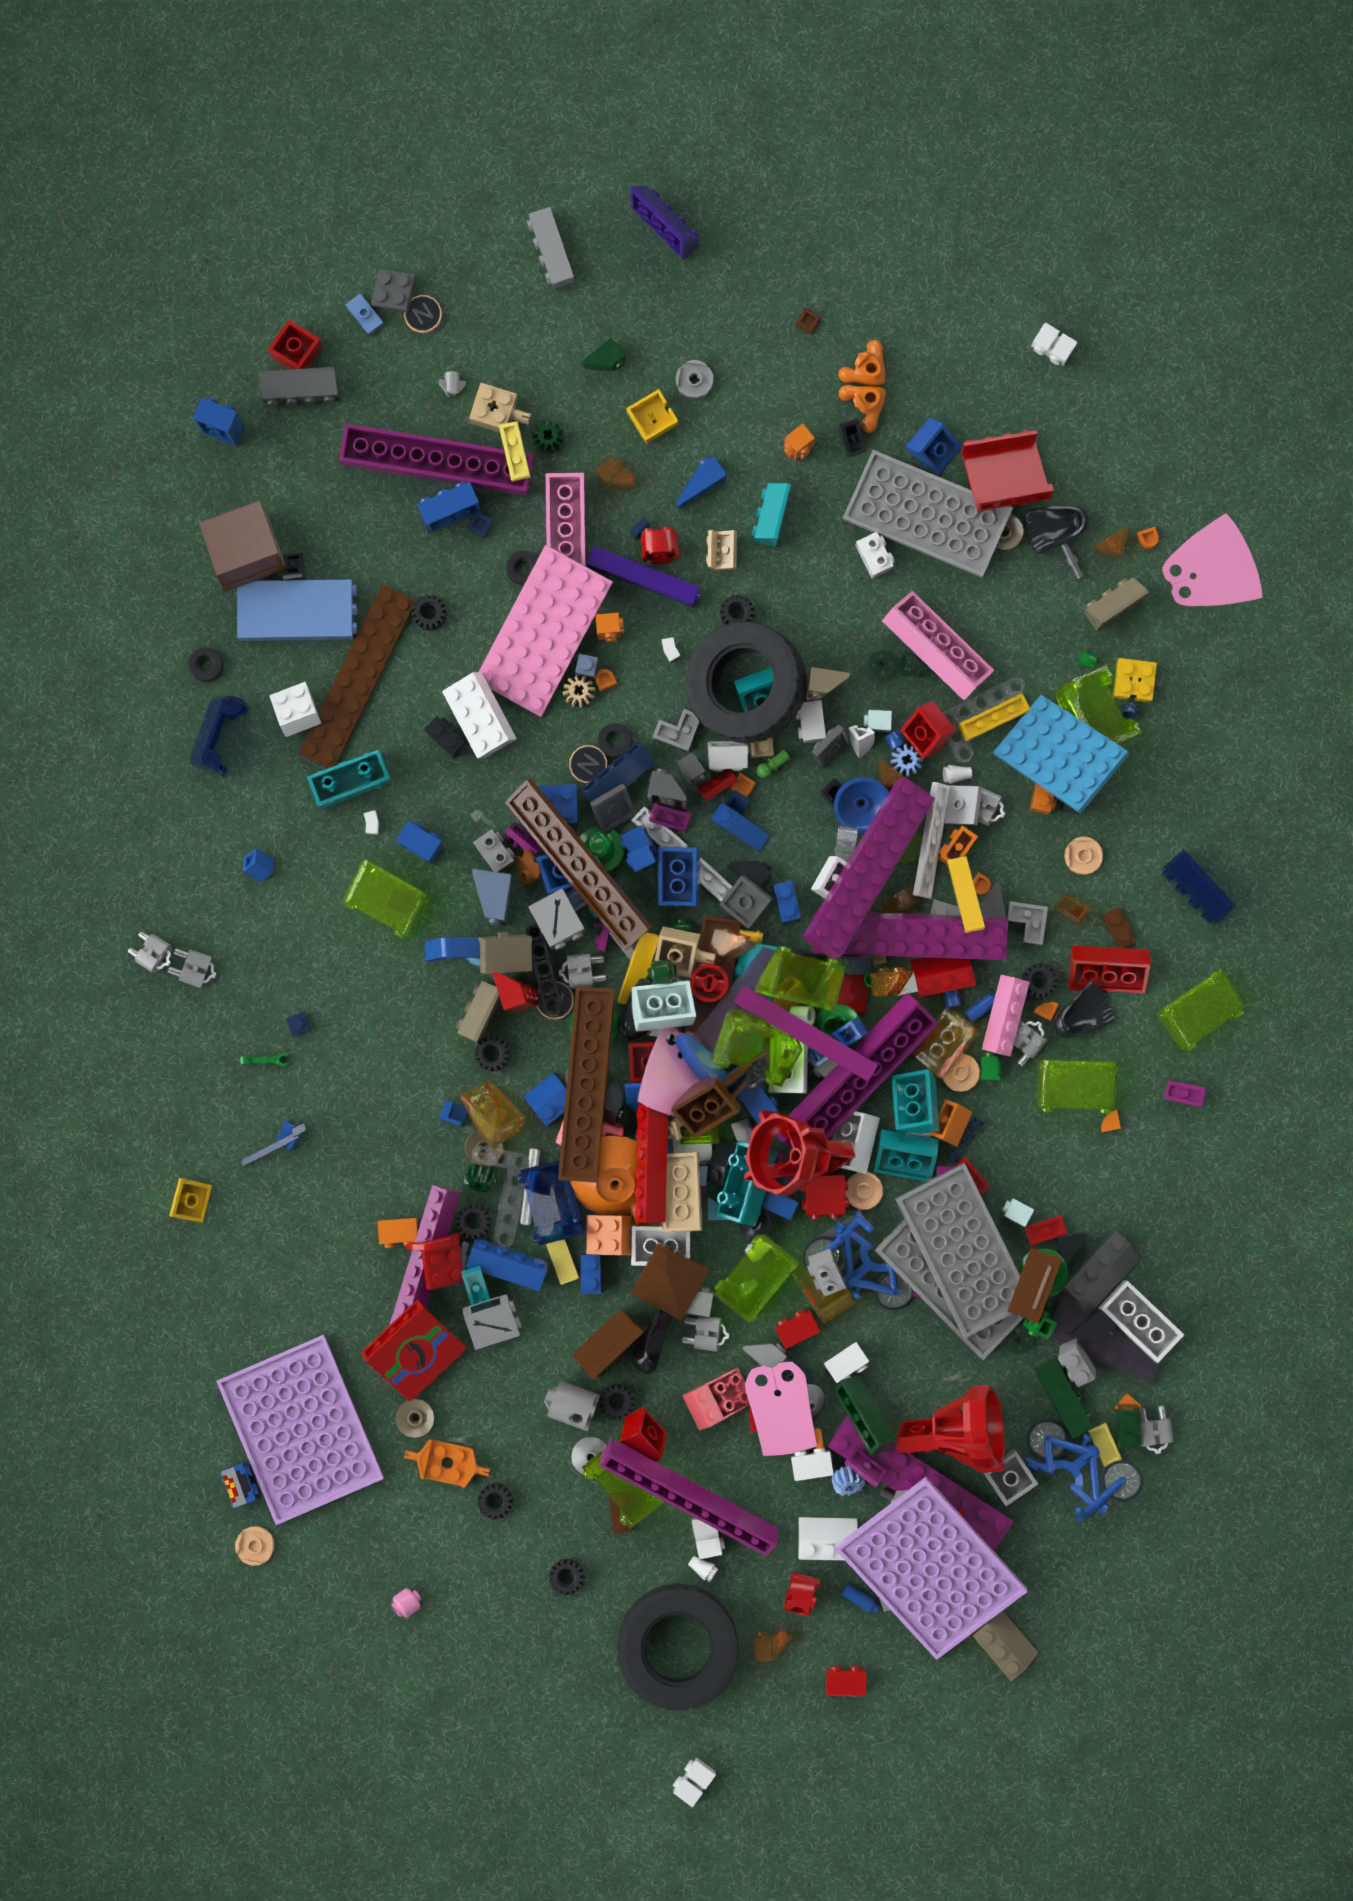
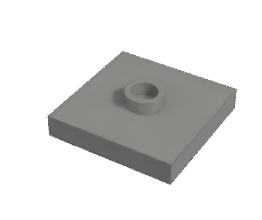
[944,785,982,825]

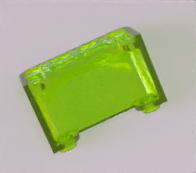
[1056,665,1141,745]
[342,858,432,939]
[754,946,846,1012]
[1155,968,1245,1051]
[712,1009,803,1087]
[1036,1060,1118,1113]
[714,1233,800,1324]
[582,1433,665,1529]

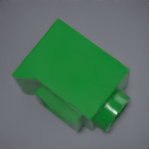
[980,1053,1001,1081]

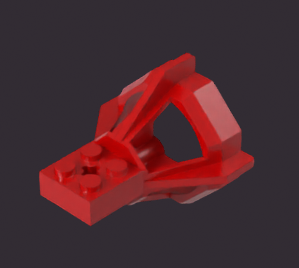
[743,1110,856,1196]
[896,1385,1005,1473]

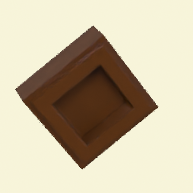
[795,308,821,335]

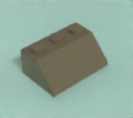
[1084,578,1149,631]
[805,667,850,701]
[456,981,500,1043]
[972,1611,1038,1681]

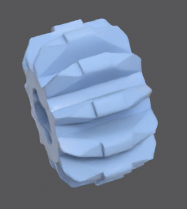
[890,744,923,777]
[832,1466,865,1496]

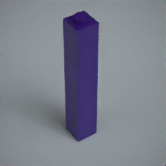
[586,546,702,608]

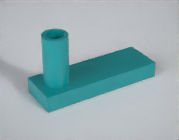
[461,1266,490,1305]

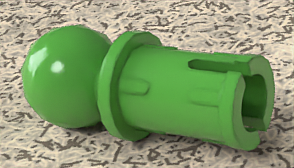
[756,749,791,778]

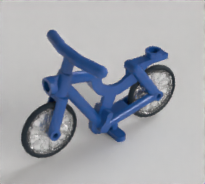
[801,1209,914,1310]
[1025,1419,1143,1523]

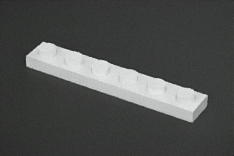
[913,782,950,899]

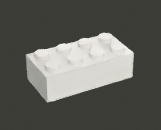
[442,672,517,758]
[1098,1280,1184,1363]

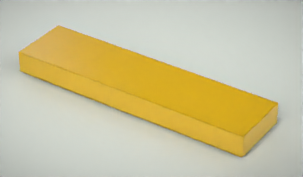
[957,693,1030,742]
[947,856,985,933]
[617,932,659,1004]

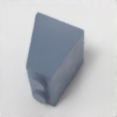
[472,869,513,926]

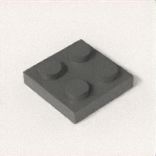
[370,269,417,313]
[812,724,850,769]
[590,784,636,834]
[719,875,773,929]

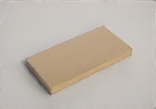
[663,1152,702,1232]

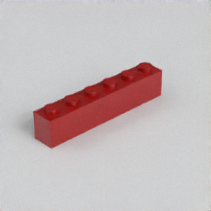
[634,1104,668,1223]

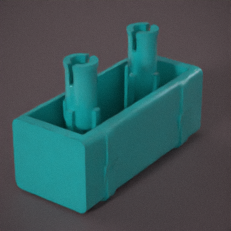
[307,749,393,810]
[716,1141,777,1227]

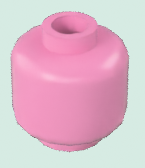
[391,1588,421,1618]

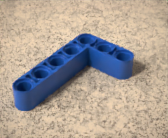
[425,937,480,961]

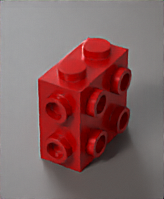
[801,1175,849,1219]

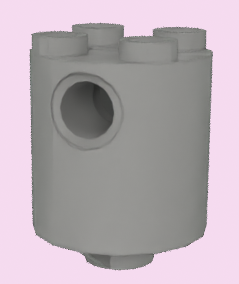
[544,1380,600,1431]

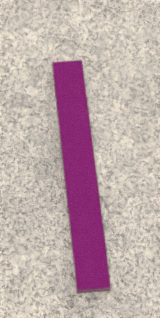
[734,985,878,1081]

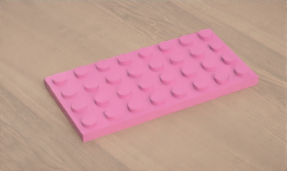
[479,545,613,717]

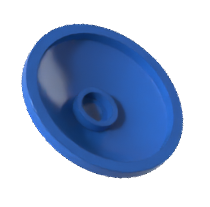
[834,777,889,833]

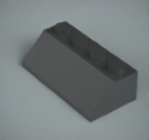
[258,367,340,406]
[648,769,687,811]
[1062,1231,1140,1315]

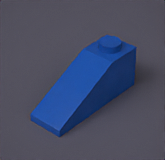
[677,456,727,509]
[711,803,770,851]
[625,1083,643,1112]

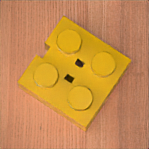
[626,389,678,444]
[1112,658,1157,703]

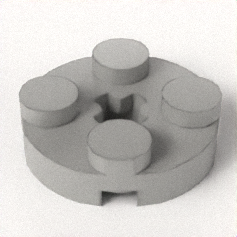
[676,360,713,399]

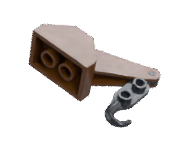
[671,1050,771,1138]

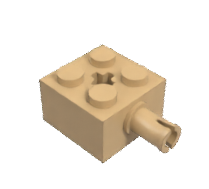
[469,383,531,433]
[655,926,716,978]

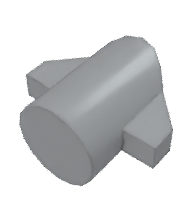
[439,371,466,397]

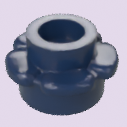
[1121,702,1140,720]

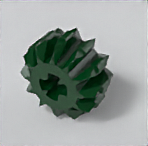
[532,420,564,453]
[464,1163,497,1193]

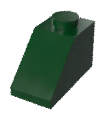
[582,338,626,371]

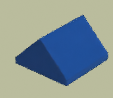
[536,854,573,894]

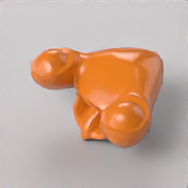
[838,340,886,386]
[839,385,886,433]

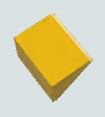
[170,1178,212,1223]

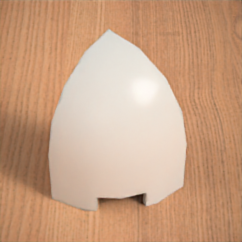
[848,725,875,758]
[731,1118,753,1143]

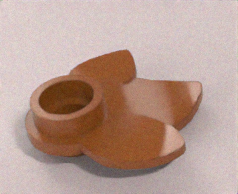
[515,849,541,885]

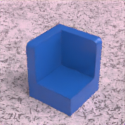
[243,848,274,882]
[439,1100,468,1126]
[276,1121,303,1150]

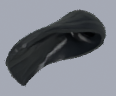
[1025,506,1089,554]
[617,978,655,1040]
[1053,981,1114,1038]
[632,1310,673,1374]

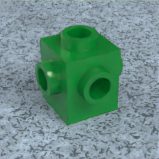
[1022,1309,1057,1340]

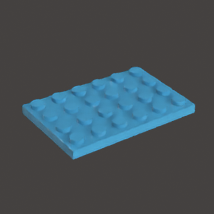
[993,695,1129,814]

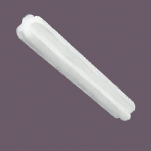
[520,1149,540,1225]

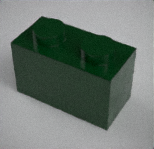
[1116,1404,1140,1449]

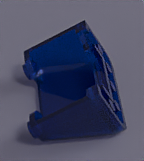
[190,696,250,777]
[518,1160,585,1246]

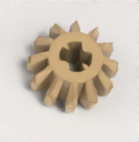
[563,675,595,708]

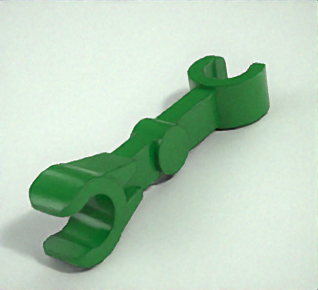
[240,1053,289,1066]

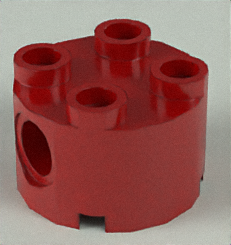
[640,527,680,565]
[690,964,728,1003]
[784,1572,820,1616]

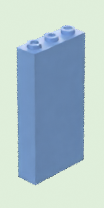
[237,580,357,641]

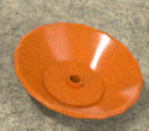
[570,1136,637,1216]

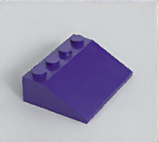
[630,186,699,260]

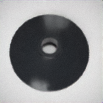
[738,1206,772,1242]

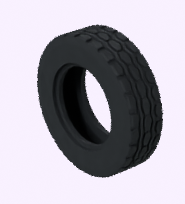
[685,621,807,743]
[617,1584,739,1711]

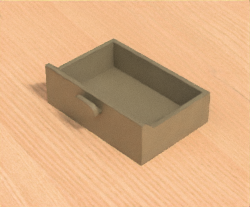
[478,932,532,974]

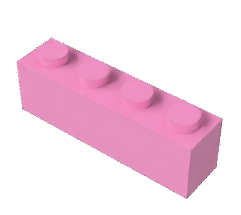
[982,975,1029,1057]

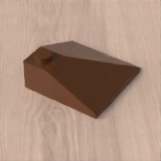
[630,1242,710,1321]

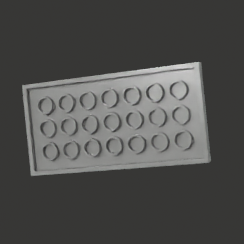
[843,450,1013,578]
[895,1163,1020,1338]
[874,1219,1023,1360]

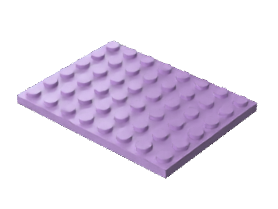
[216,1334,384,1525]
[835,1477,1028,1660]

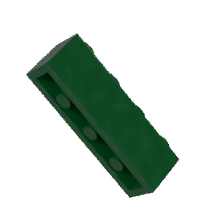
[1033,1357,1094,1439]
[833,1375,897,1455]

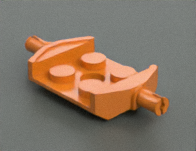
[404,1439,490,1488]

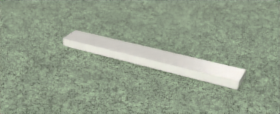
[631,806,733,902]

